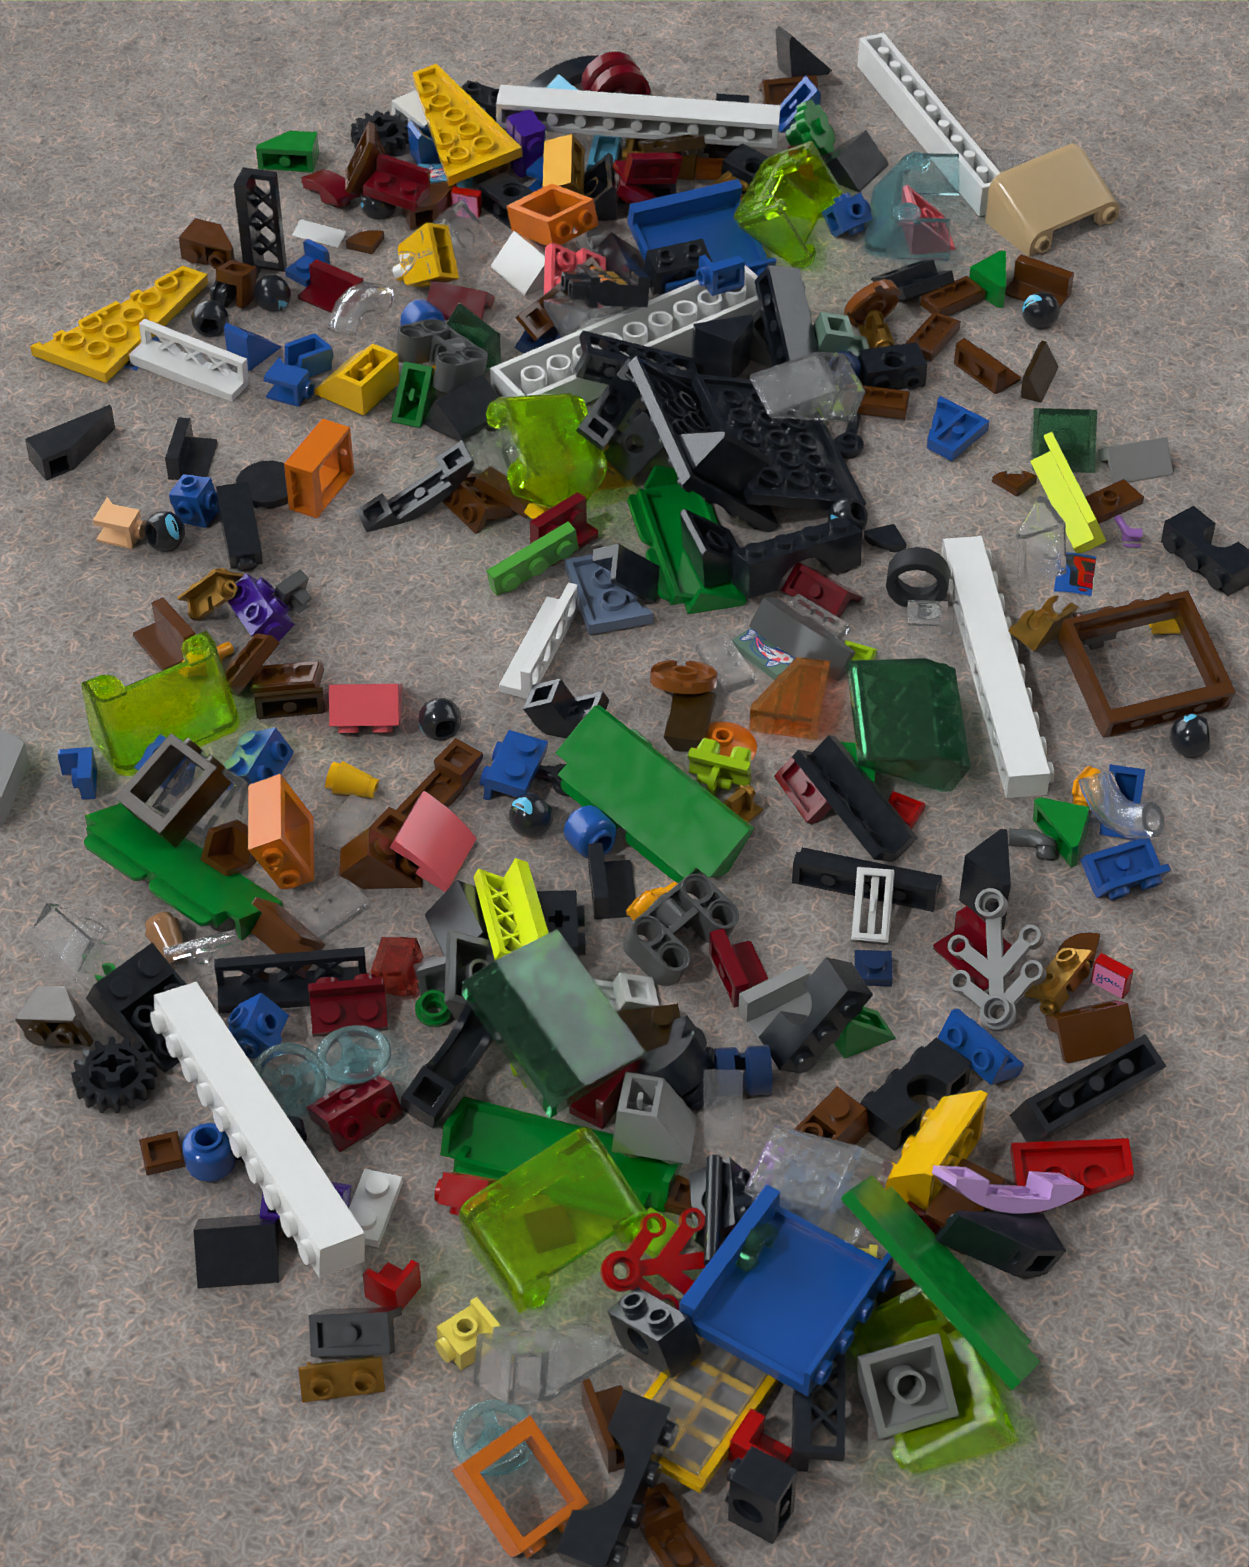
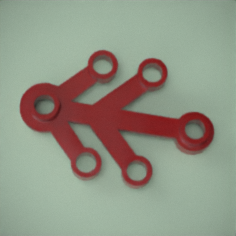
[600,1208,706,1310]

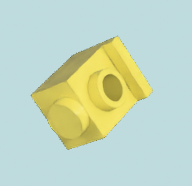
[435,1297,502,1371]

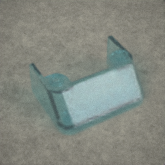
[864,152,960,261]

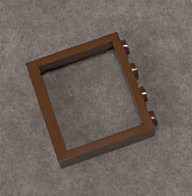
[1057,590,1236,738]

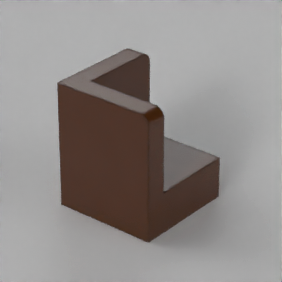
[216,260,257,309]
[201,819,257,876]

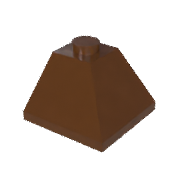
[345,121,386,194]

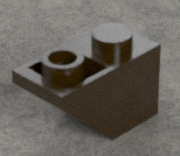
[15,986,94,1047]

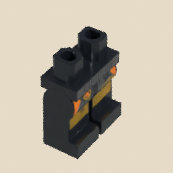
[560,263,650,308]

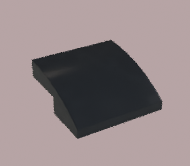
[871,260,955,300]

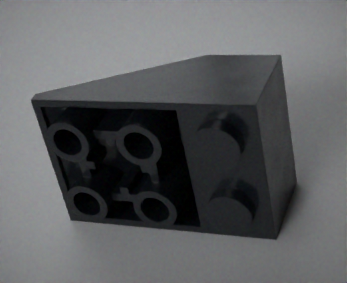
[86,943,187,1073]

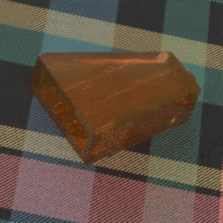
[749,657,831,740]

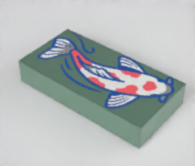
[731,628,802,682]

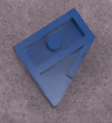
[927,396,989,461]

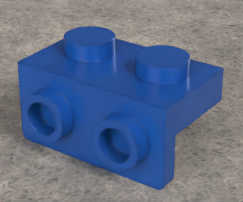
[222,727,294,790]
[480,730,548,800]
[1080,836,1171,900]
[938,1008,1024,1085]

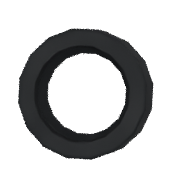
[886,547,950,608]

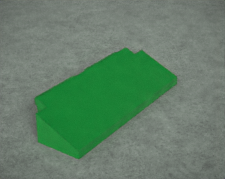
[627,465,747,614]
[555,705,755,883]
[84,803,283,941]
[440,1096,682,1223]
[840,1175,1041,1390]

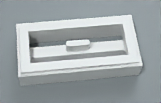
[851,867,895,944]

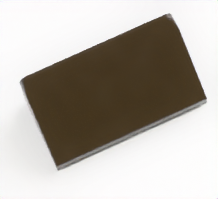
[1020,341,1059,403]
[254,687,325,720]
[663,692,716,752]

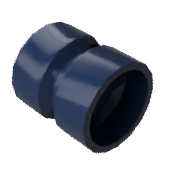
[714,1045,773,1098]

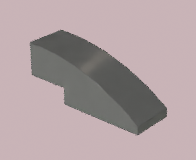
[749,598,855,681]

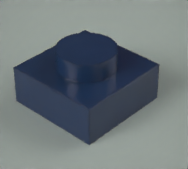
[854,950,893,987]

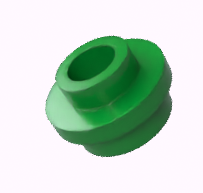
[415,990,452,1027]

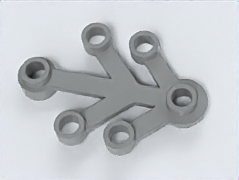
[948,888,1047,1031]

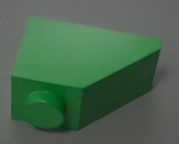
[256,130,319,173]

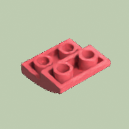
[544,242,606,309]
[390,791,476,892]

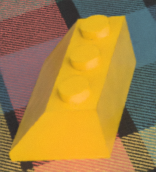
[882,1090,988,1211]

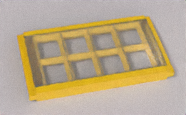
[614,1334,779,1494]

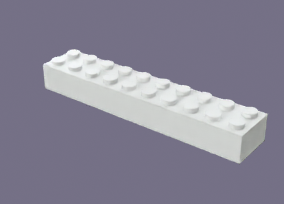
[490,265,760,430]

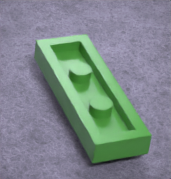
[486,522,579,596]

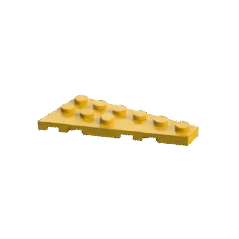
[412,64,522,186]
[30,266,209,383]

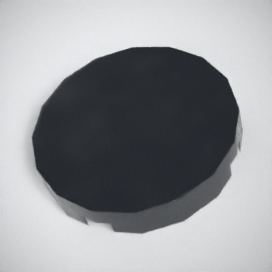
[236,460,288,509]

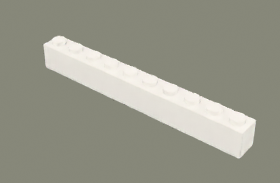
[857,33,1000,217]
[496,85,780,149]
[941,536,1054,798]
[150,981,365,1278]

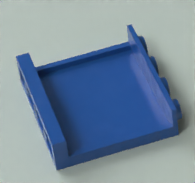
[627,179,777,296]
[679,1184,896,1397]

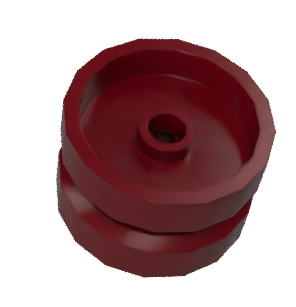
[581,51,651,96]

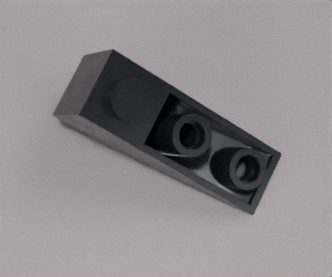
[25,405,115,481]
[935,1210,1066,1277]

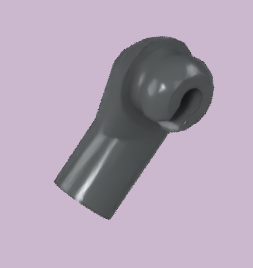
[1008,828,1057,860]

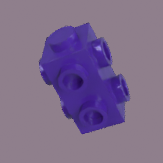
[227,573,295,642]

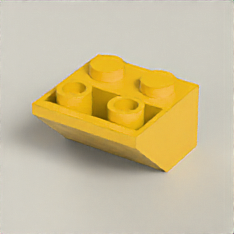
[314,343,400,416]

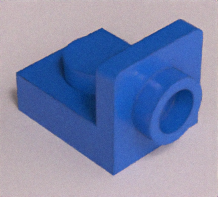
[285,239,330,287]
[696,255,745,296]
[58,747,98,800]

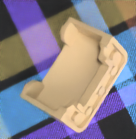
[985,143,1119,257]

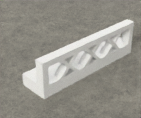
[129,319,249,402]
[499,582,578,699]

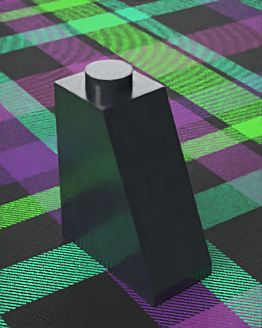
[216,481,263,571]

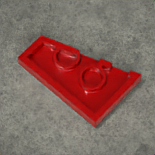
[1010,1138,1134,1213]

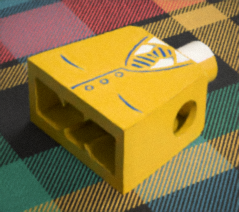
[393,222,459,287]

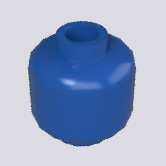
[400,299,445,326]
[563,805,617,858]
[182,1123,236,1182]

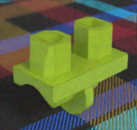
[687,738,751,796]

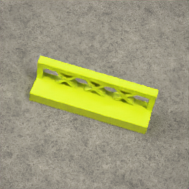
[1030,432,1107,553]
[473,858,552,967]

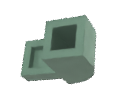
[813,312,870,367]

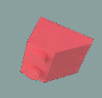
[329,684,403,733]

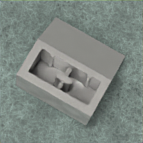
[611,1072,697,1164]

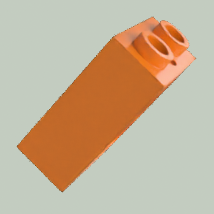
[507,183,599,246]
[284,418,354,519]
[248,774,315,889]
[452,1415,589,1558]

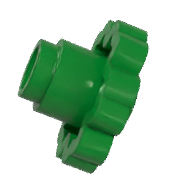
[786,99,836,157]

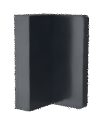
[165,417,218,480]
[592,544,660,603]
[588,843,636,920]
[309,1306,402,1357]

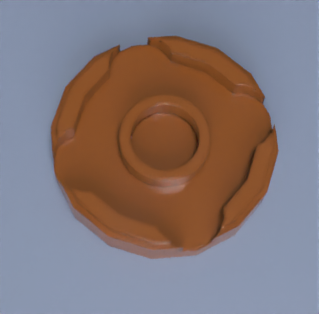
[844,279,901,327]
[650,660,718,694]

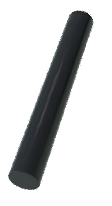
[704,1154,723,1266]

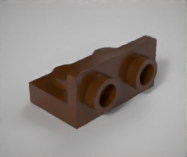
[442,473,513,534]

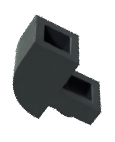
[523,678,610,739]
[637,1015,713,1096]

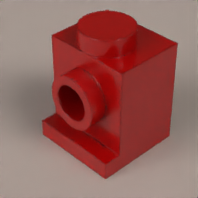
[434,1172,500,1221]

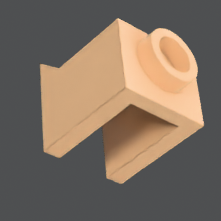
[93,497,146,549]

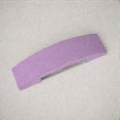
[932,1165,1084,1213]

